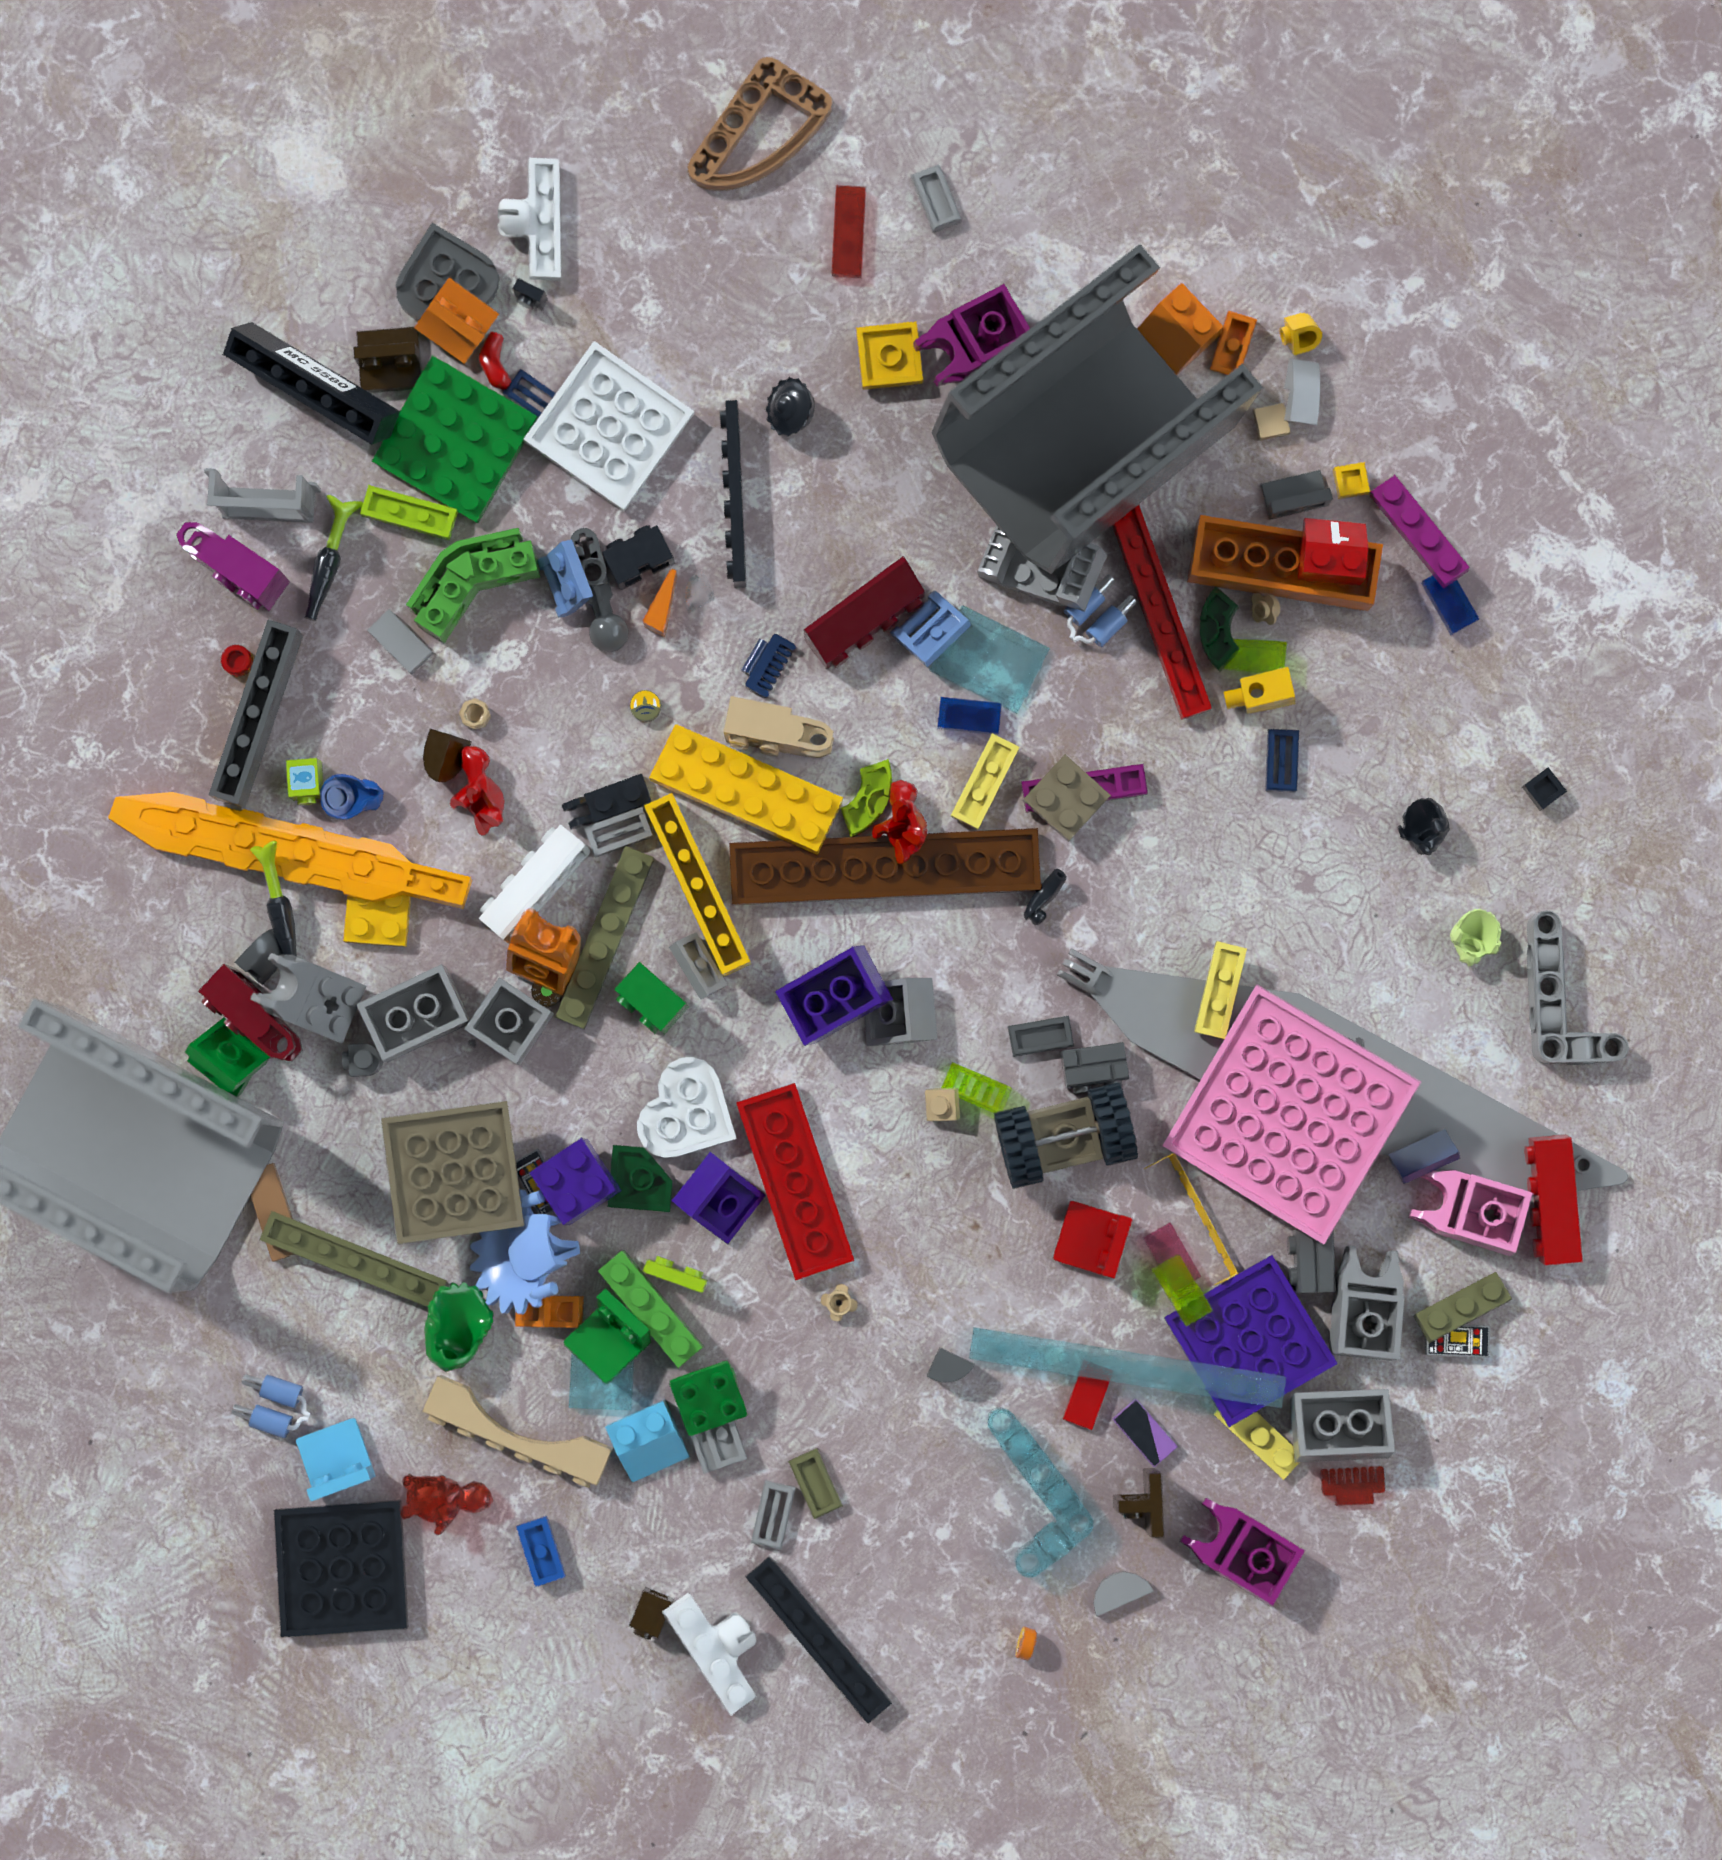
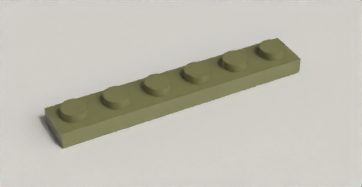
[555,846,655,1029]
[259,1211,447,1307]

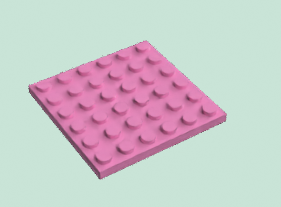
[1162,985,1421,1244]

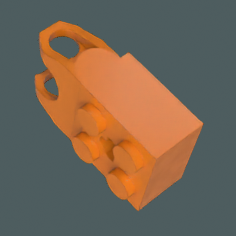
[506,908,581,995]

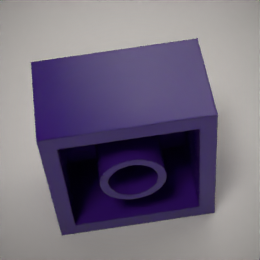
[529,1137,621,1226]

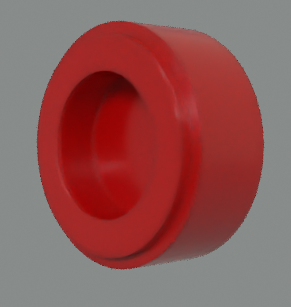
[221,645,253,677]

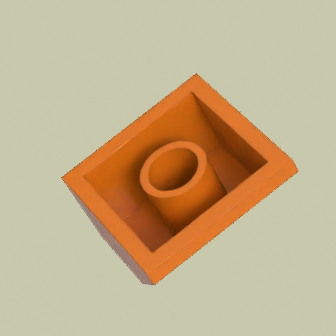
[1137,283,1224,375]

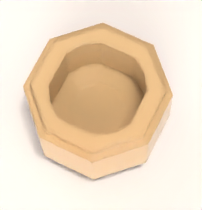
[459,698,491,730]

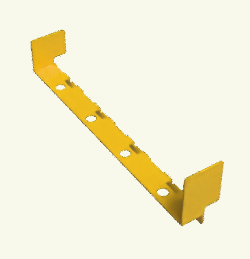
[1144,1153,1238,1286]

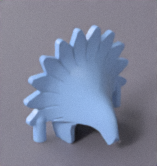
[470,1189,580,1315]

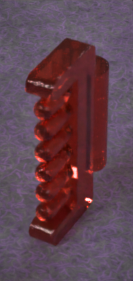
[1320,1466,1385,1506]

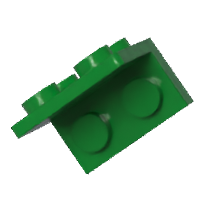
[563,1289,651,1385]

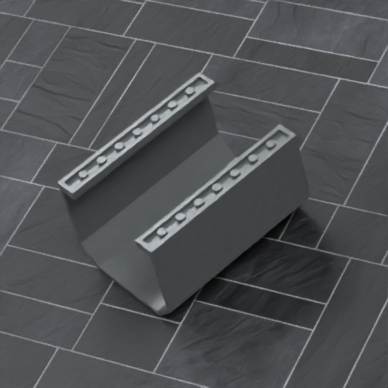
[931,244,1264,574]

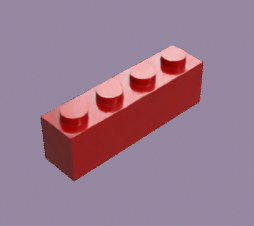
[1524,1134,1583,1266]

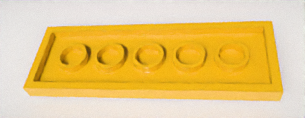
[649,724,843,855]

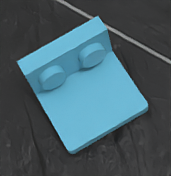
[296,1418,376,1502]

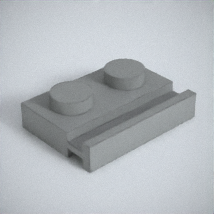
[691,1421,747,1474]

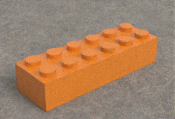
[1187,515,1383,611]

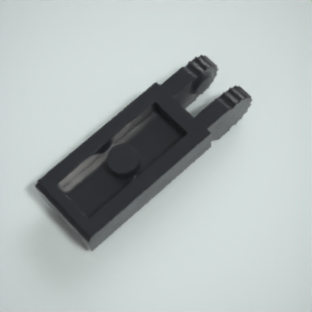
[562,773,652,830]

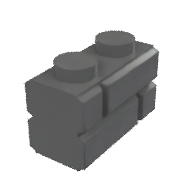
[1060,1042,1129,1094]
[1287,1229,1336,1293]

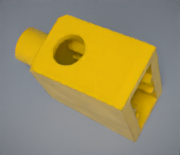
[1223,667,1296,714]

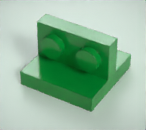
[184,1017,271,1097]

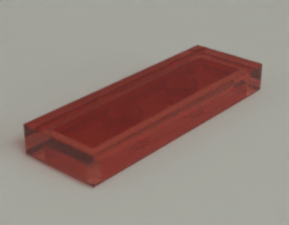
[831,185,866,278]

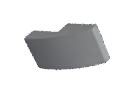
[1284,358,1320,425]

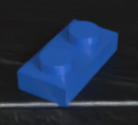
[516,1515,566,1587]

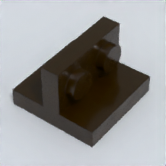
[353,327,422,393]
[1113,1468,1164,1538]

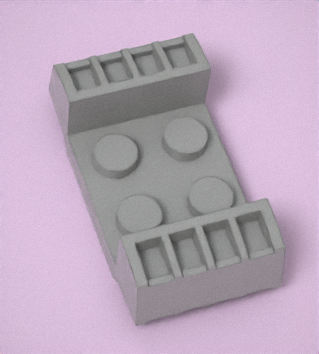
[978,525,1107,611]

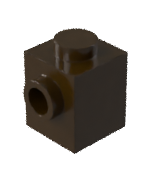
[629,1587,674,1640]

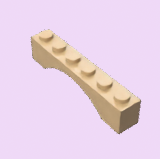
[422,1375,613,1488]

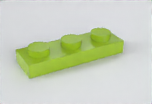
[360,485,458,541]

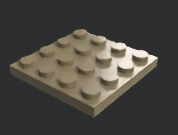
[381,1101,524,1244]

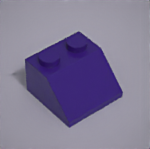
[672,1152,766,1244]

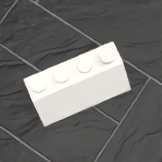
[479,825,591,944]

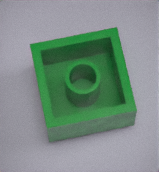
[614,961,689,1035]

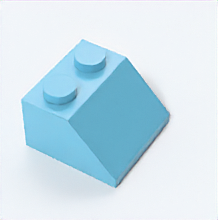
[605,1399,690,1483]

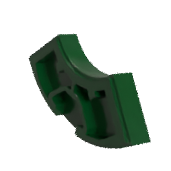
[1200,586,1240,672]

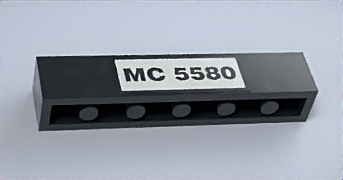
[222,322,400,445]

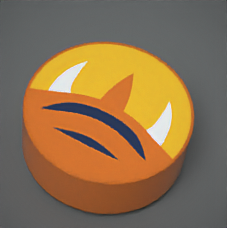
[1016,1627,1037,1661]

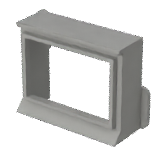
[204,468,321,523]

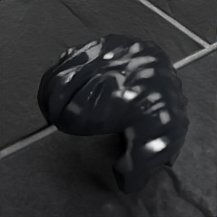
[1398,797,1450,855]

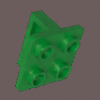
[669,1360,748,1436]

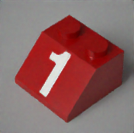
[1298,518,1368,586]

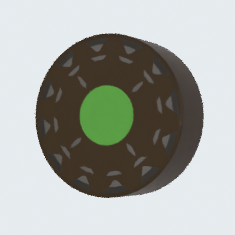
[531,983,563,1007]

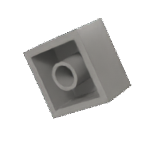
[465,977,554,1065]

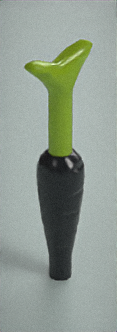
[304,495,363,621]
[250,841,297,957]

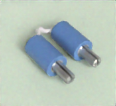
[1064,574,1137,647]
[231,1374,310,1439]

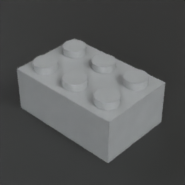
[356,964,471,1062]
[1289,1389,1395,1462]

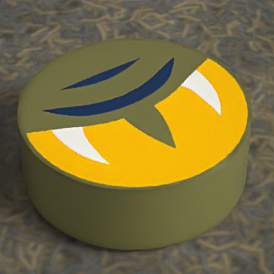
[630,690,661,722]

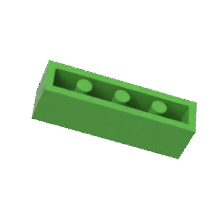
[598,1250,704,1368]

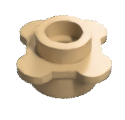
[1252,593,1280,625]
[821,1284,858,1321]

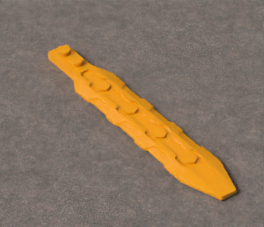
[108,792,472,909]

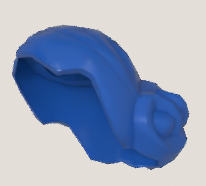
[320,774,384,820]

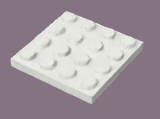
[523,341,694,512]

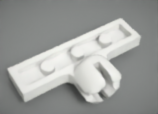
[498,158,561,281]
[662,1593,757,1715]

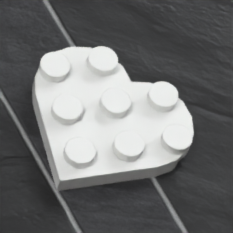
[637,1057,737,1158]

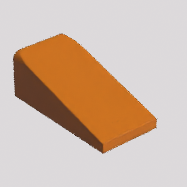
[1210,310,1257,375]
[643,569,678,638]

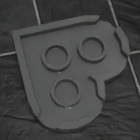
[396,222,500,320]

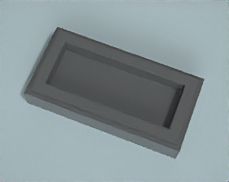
[1007,1016,1074,1057]

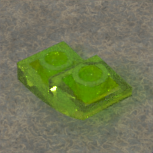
[1151,1254,1213,1326]

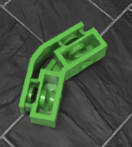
[406,528,541,643]

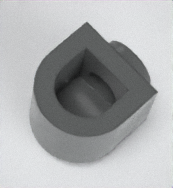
[342,1044,383,1077]

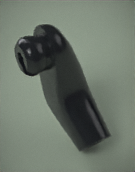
[1024,869,1067,925]

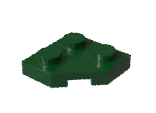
[607,1145,673,1212]

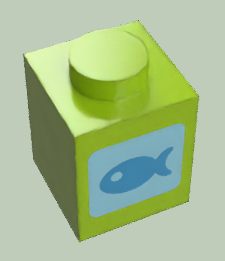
[286,758,323,805]

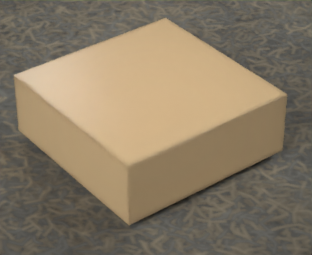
[1253,403,1290,441]

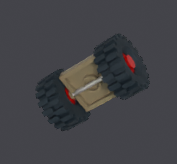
[994,1082,1138,1189]

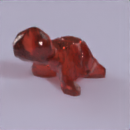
[401,1473,494,1535]

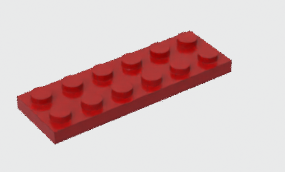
[736,1083,855,1281]

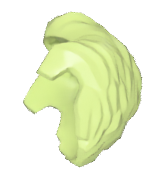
[1450,909,1502,967]

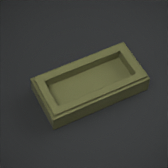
[788,1448,843,1519]

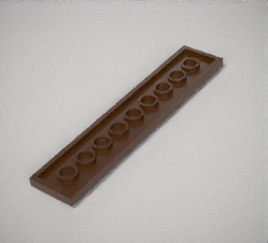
[729,828,1041,906]

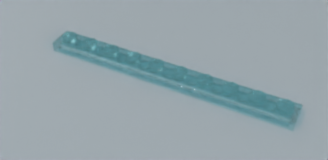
[969,1327,1286,1408]

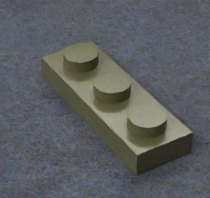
[1413,1272,1512,1344]

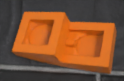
[515,1296,584,1328]

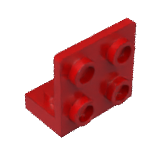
[1053,1201,1133,1279]

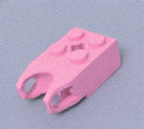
[1408,1170,1532,1256]

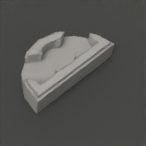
[1093,1571,1154,1617]

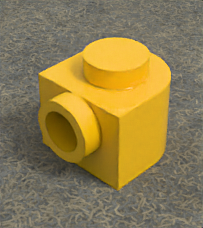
[1279,313,1322,356]

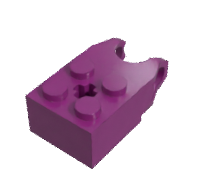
[913,284,1031,387]
[176,522,290,611]
[1179,1498,1305,1606]

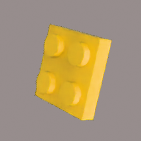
[856,321,923,390]
[343,895,411,947]

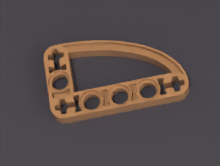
[688,57,832,191]

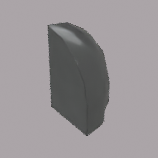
[235,929,283,985]

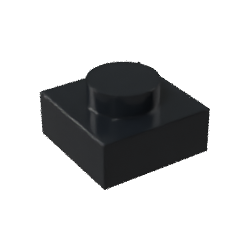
[512,278,548,311]
[1522,767,1567,811]

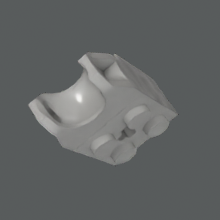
[251,953,367,1043]
[1329,1246,1404,1361]

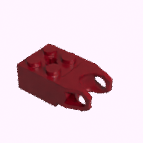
[198,964,303,1062]

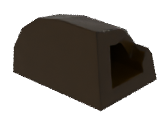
[423,729,472,782]

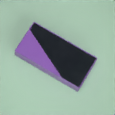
[1112,1398,1177,1467]

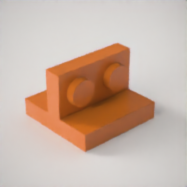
[414,277,500,364]

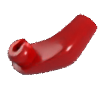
[479,331,511,390]

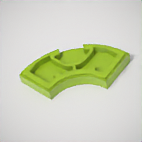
[841,759,892,837]

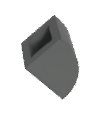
[927,1347,975,1383]

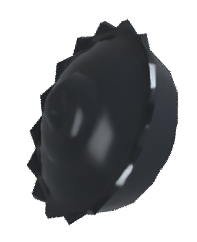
[765,377,815,437]

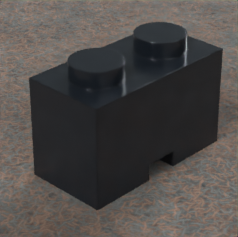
[602,525,675,590]

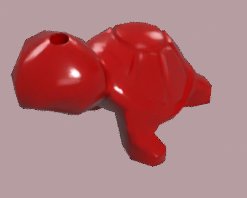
[450,746,505,836]
[872,780,928,864]

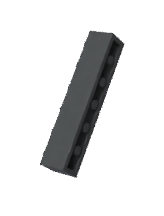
[209,619,303,809]

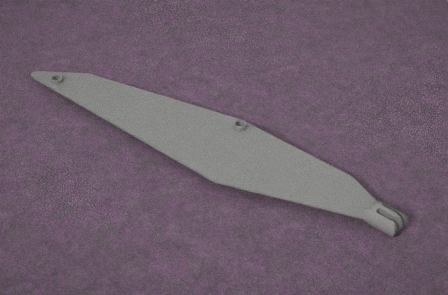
[1057,948,1628,1191]

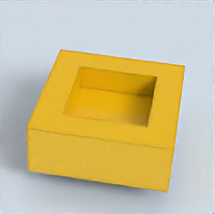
[1333,462,1370,499]

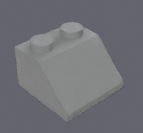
[865,978,937,1046]

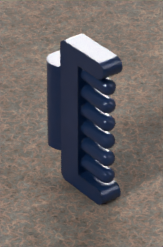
[741,634,796,698]

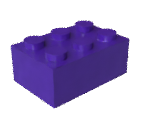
[775,945,893,1046]

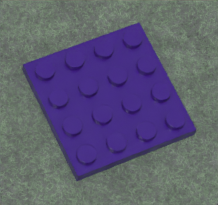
[1164,1255,1338,1428]

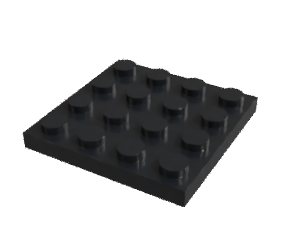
[274,1500,409,1638]

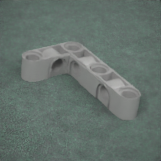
[1527,910,1629,1065]

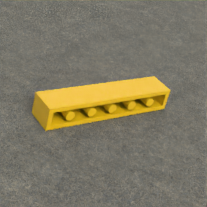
[644,793,751,977]

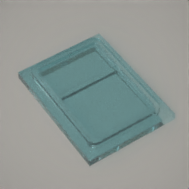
[930,605,1050,714]

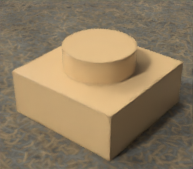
[925,1088,960,1121]

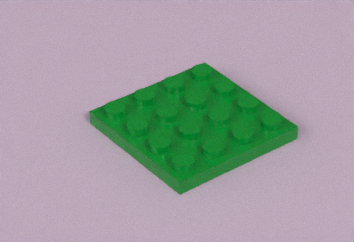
[372,355,539,523]

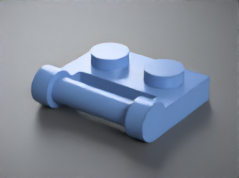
[537,539,593,618]
[890,590,971,667]

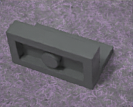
[1261,470,1333,520]

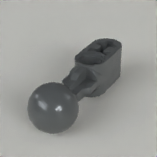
[571,528,629,652]

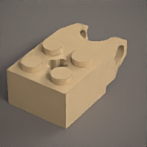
[723,696,834,758]

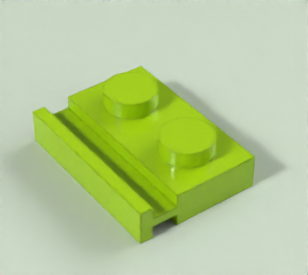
[643,1256,708,1293]

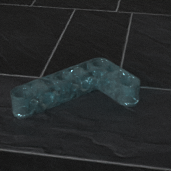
[986,1407,1094,1578]

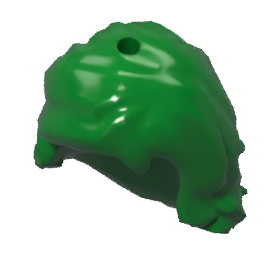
[424,1282,494,1372]

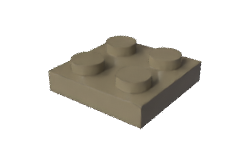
[1023,754,1111,842]

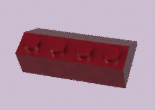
[804,556,925,670]

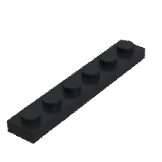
[720,400,747,588]
[745,1555,892,1724]

